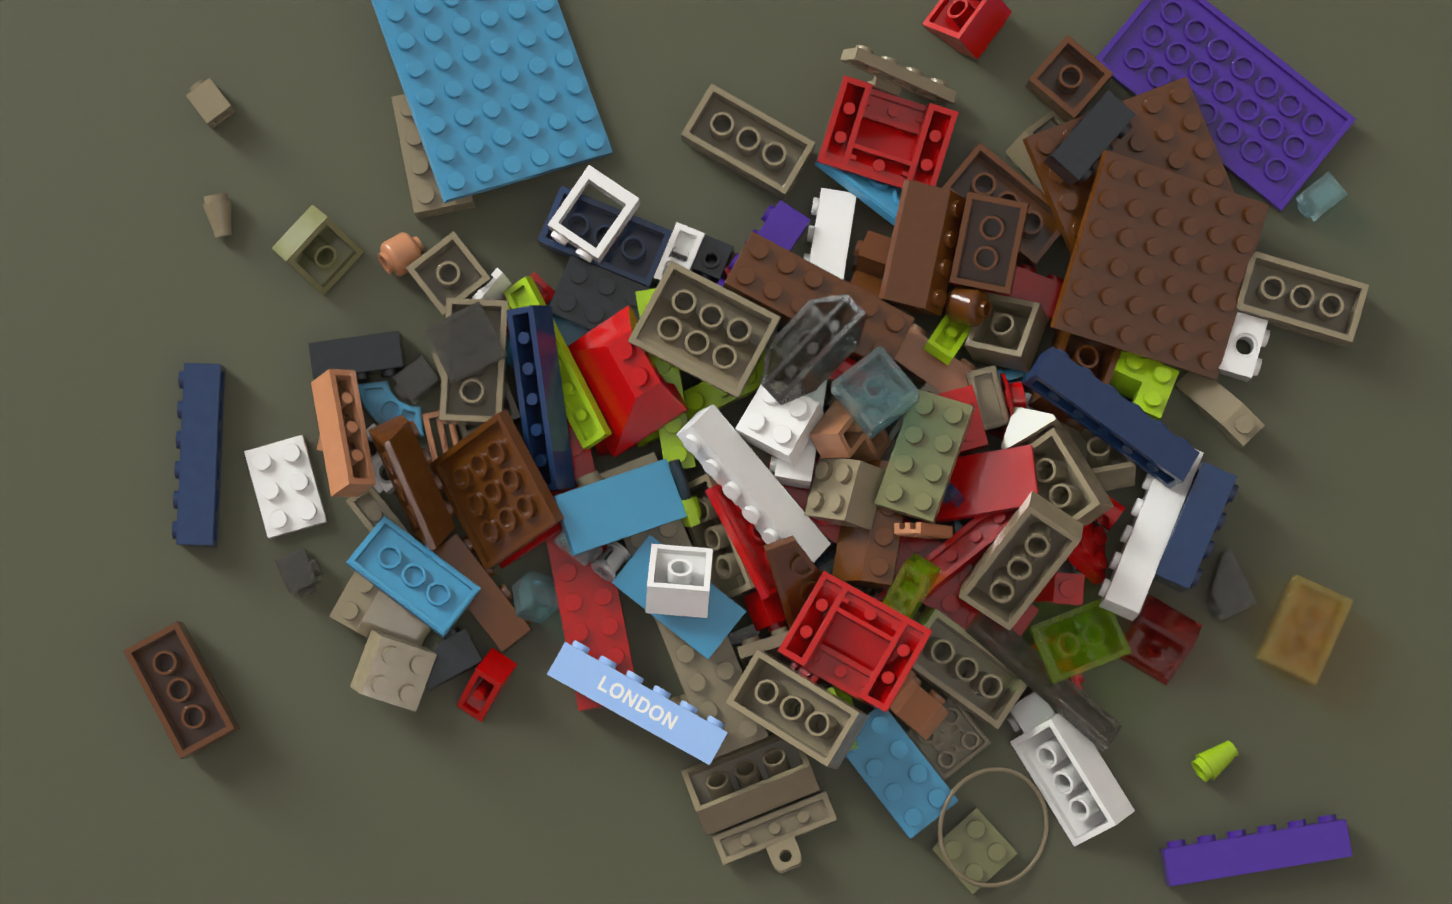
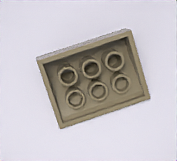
[628,261,781,399]

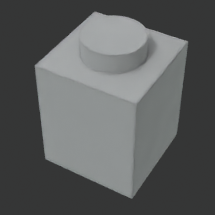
[1006,689,1056,734]

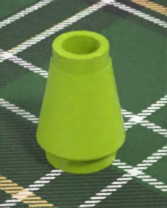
[1191,740,1239,782]

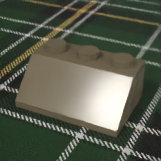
[1030,427,1114,526]

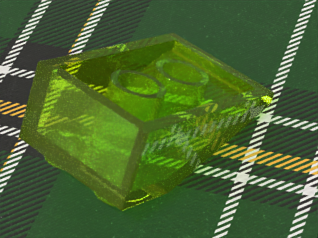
[1028,598,1131,684]

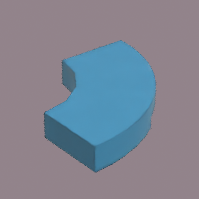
[358,381,425,438]

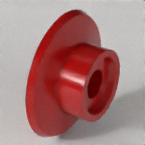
[1000,373,1027,418]

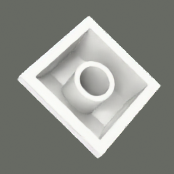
[645,544,713,618]

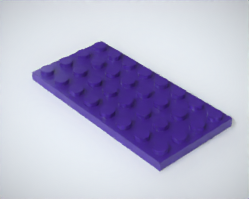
[1096,0,1356,213]

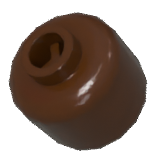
[944,285,992,327]

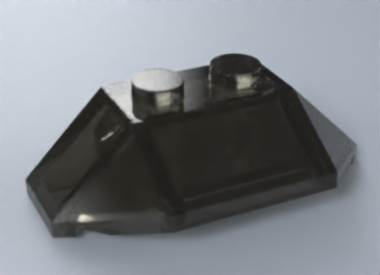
[760,293,868,405]

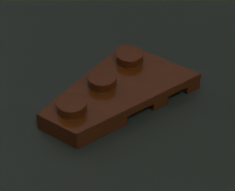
[764,535,822,628]

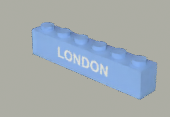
[547,640,728,765]

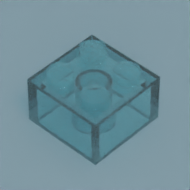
[831,345,920,439]

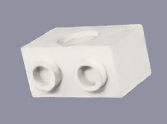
[1219,311,1270,382]

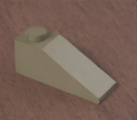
[1174,371,1265,450]

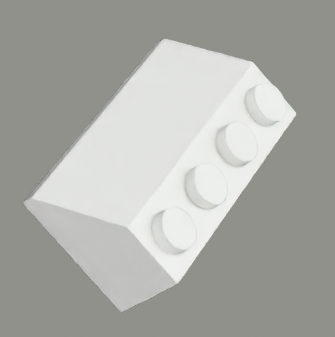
[1010,706,1135,847]

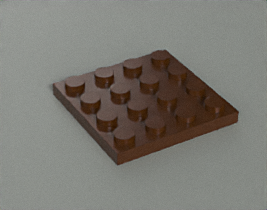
[430,410,564,570]

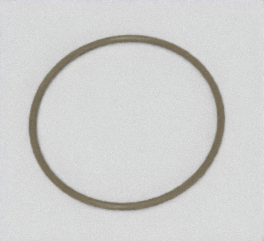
[938,767,1049,888]

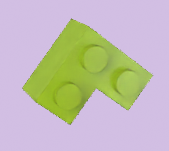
[1109,350,1180,421]

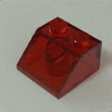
[1113,595,1203,685]

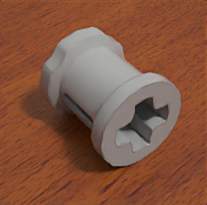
[591,541,631,582]

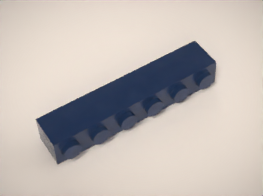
[506,305,576,492]
[1023,346,1199,489]
[172,363,225,547]

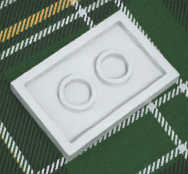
[244,435,328,539]

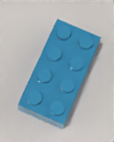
[845,708,959,839]

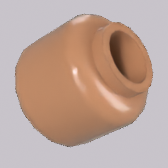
[378,232,425,277]

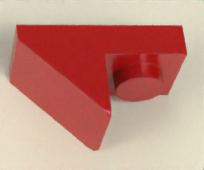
[1033,572,1085,606]

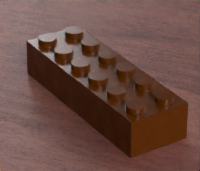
[723,231,915,373]

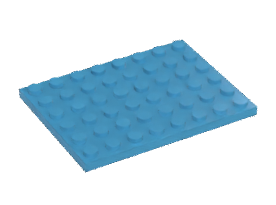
[371,0,613,203]

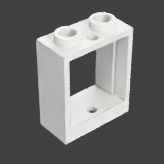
[548,165,640,263]

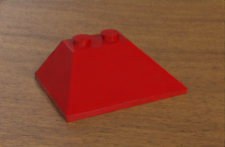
[817,75,959,189]
[567,306,689,458]
[778,571,933,713]

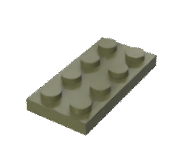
[874,388,975,524]

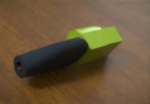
[668,459,702,527]

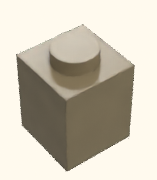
[186,78,236,129]

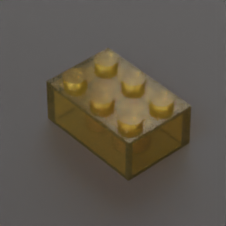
[1254,575,1353,685]

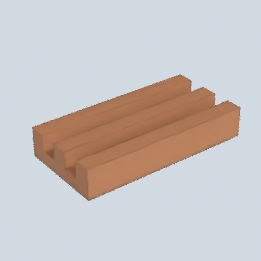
[422,410,459,461]
[894,522,953,539]

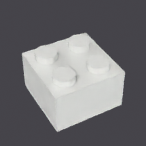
[735,376,824,466]

